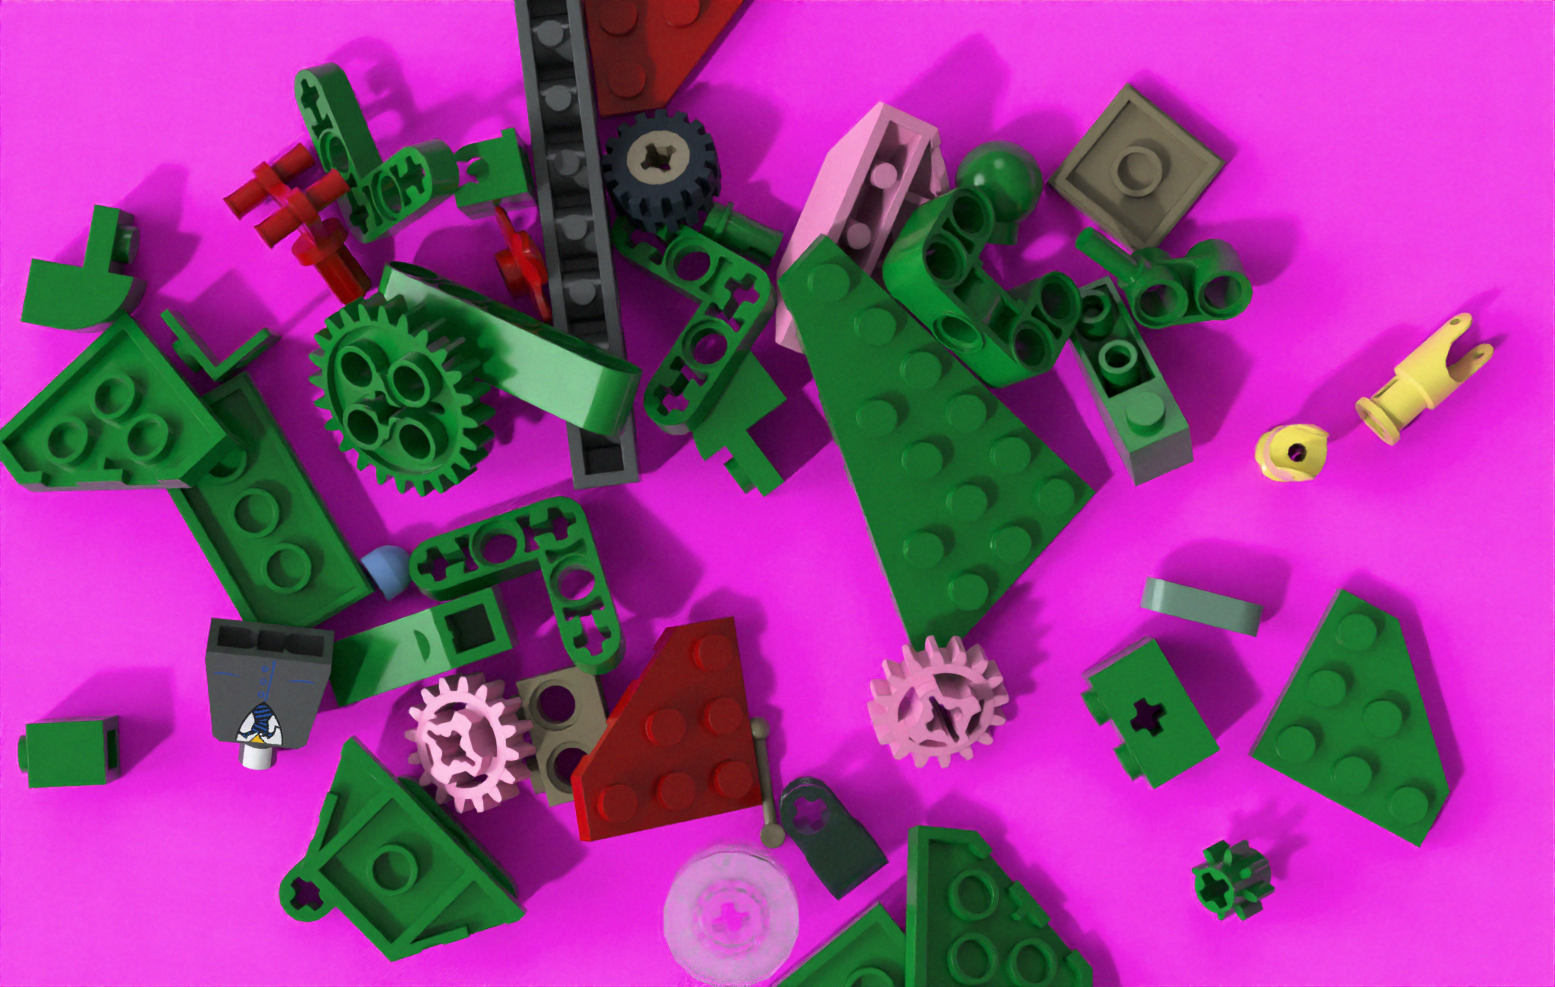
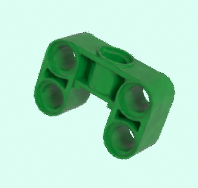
[882,185,1082,389]

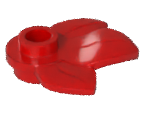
[493,206,553,324]

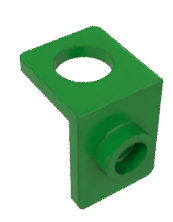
[160,308,282,383]

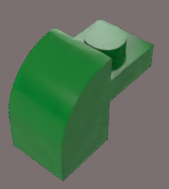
[20,204,148,333]
[692,350,787,497]

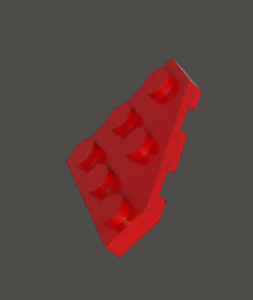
[584,0,746,120]
[570,616,763,842]

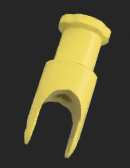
[1355,313,1494,446]
[1254,424,1329,482]

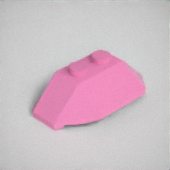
[775,101,950,354]

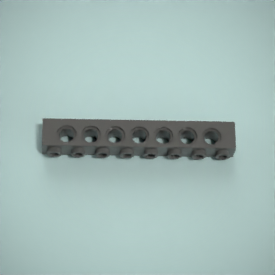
[514,0,643,490]

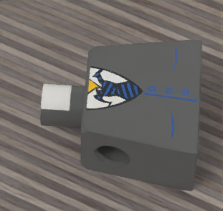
[205,617,335,770]

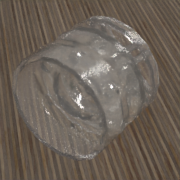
[663,839,799,987]

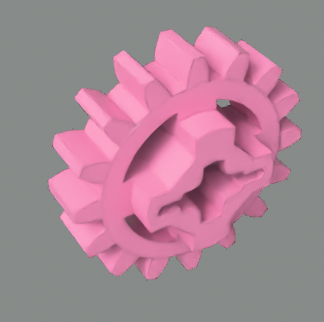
[867,635,1009,768]
[405,671,536,813]

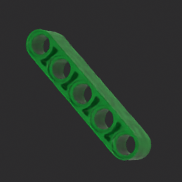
[378,260,643,436]

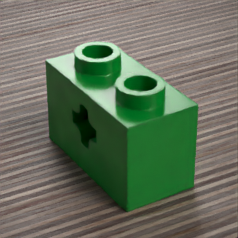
[1080,636,1220,789]

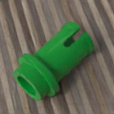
[700,201,784,270]

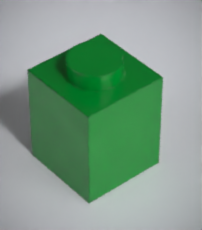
[18,715,121,788]

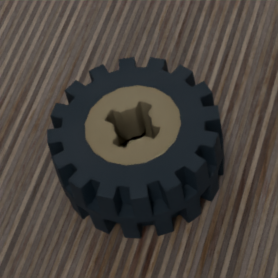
[601,109,722,234]

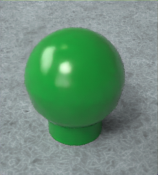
[955,140,1043,245]

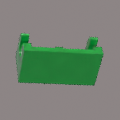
[454,127,539,220]

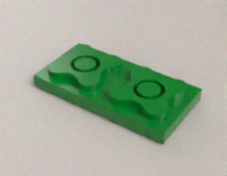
[166,371,377,628]

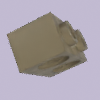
[510,664,610,807]

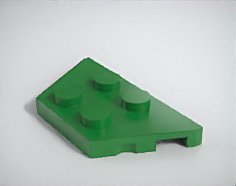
[301,734,528,962]

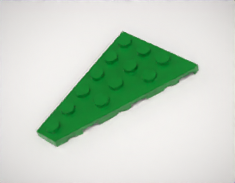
[777,233,1096,652]

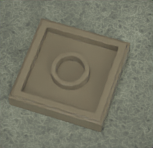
[1045,82,1226,253]

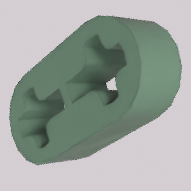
[1139,576,1265,637]

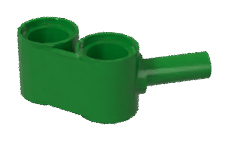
[1075,227,1253,329]

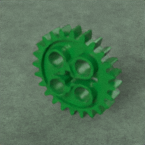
[309,292,496,497]

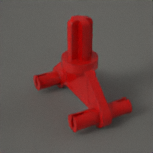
[223,142,372,305]

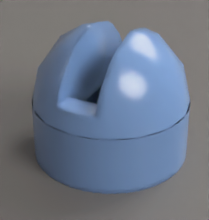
[360,545,412,601]

